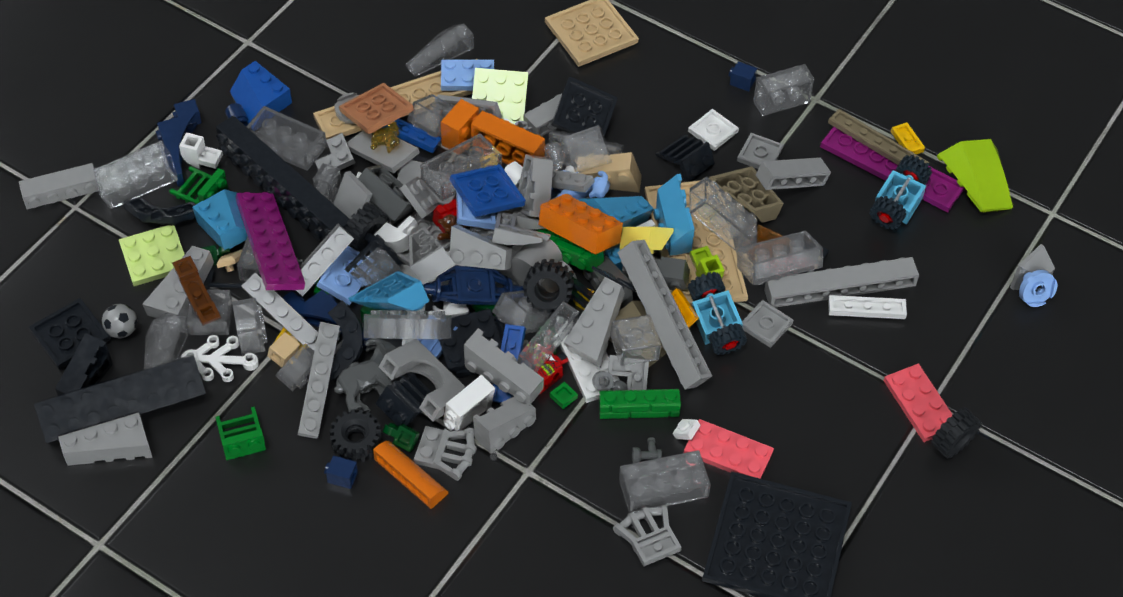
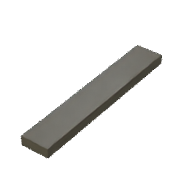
[828,109,929,165]

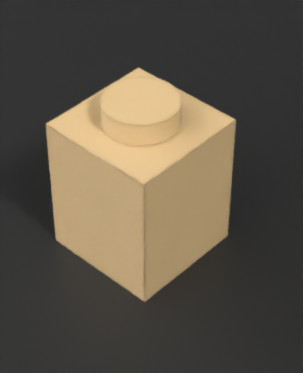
[267,332,300,368]

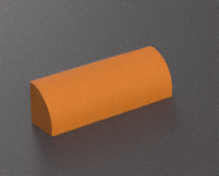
[373,441,449,509]

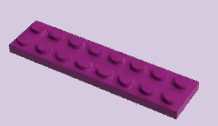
[820,127,965,213]
[235,192,305,290]

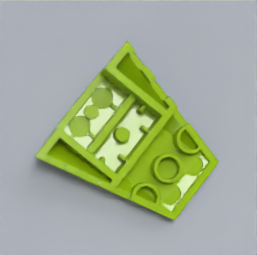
[936,139,1013,212]

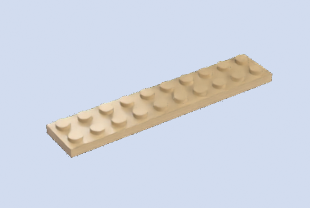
[313,59,477,140]

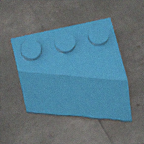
[653,174,695,256]
[192,189,249,250]
[577,196,654,227]
[348,271,429,311]

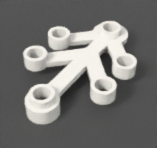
[181,335,259,382]

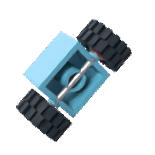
[869,155,932,230]
[688,272,747,355]

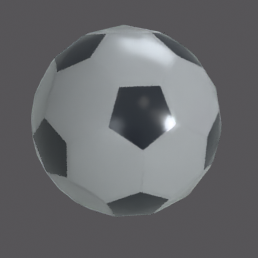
[102,303,138,338]

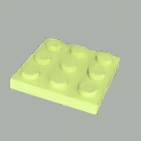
[472,68,529,124]
[119,225,185,286]

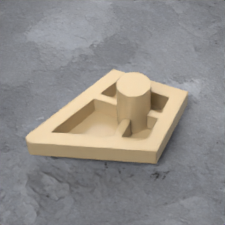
[216,250,248,272]

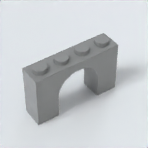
[379,338,466,421]

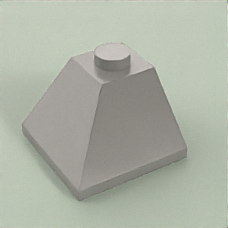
[1010,244,1055,290]

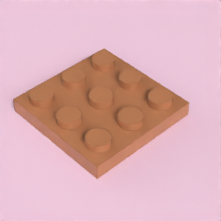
[339,83,414,134]

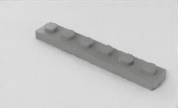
[241,273,337,355]
[297,322,340,439]

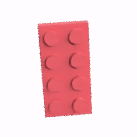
[883,363,952,442]
[684,419,774,479]

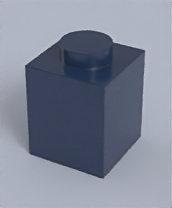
[729,61,757,91]
[324,456,358,489]

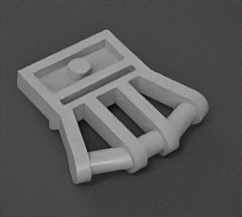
[414,426,477,481]
[613,505,681,567]

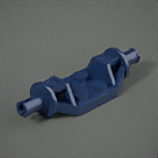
[422,266,527,305]

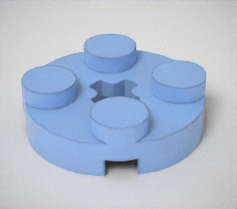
[1019,270,1057,307]

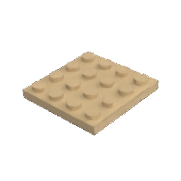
[545,0,639,67]

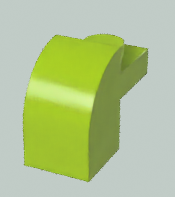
[689,246,725,278]

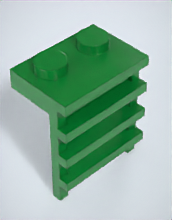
[169,166,228,204]
[215,406,266,461]

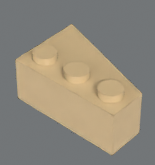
[577,152,642,192]

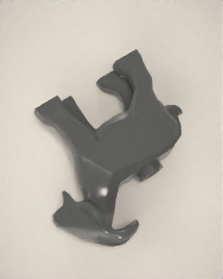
[334,338,396,414]

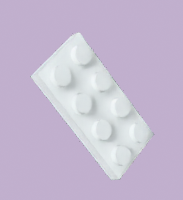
[558,334,619,403]

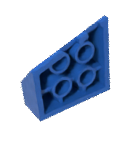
[230,61,292,131]

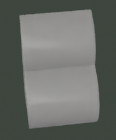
[495,239,577,293]

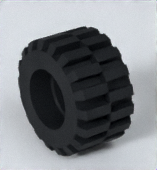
[523,259,574,313]

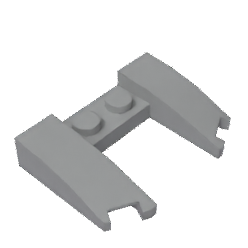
[492,209,551,245]

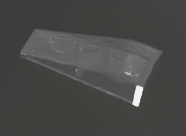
[406,23,474,77]
[144,313,190,369]

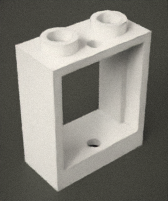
[443,375,495,431]

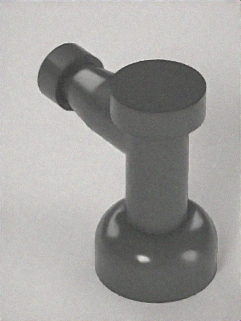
[632,437,662,463]

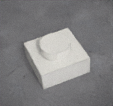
[672,419,701,440]

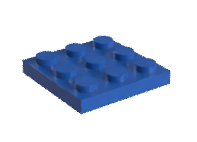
[450,164,526,217]

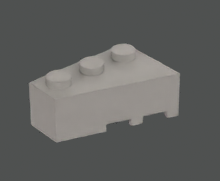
[514,154,553,217]
[450,225,512,270]
[473,396,536,454]

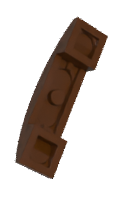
[172,256,221,325]

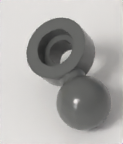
[592,371,627,391]

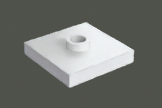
[688,109,739,151]

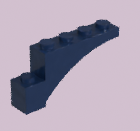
[155,99,202,187]
[283,290,373,350]

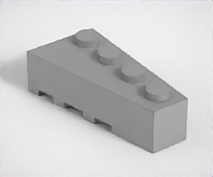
[564,277,625,368]

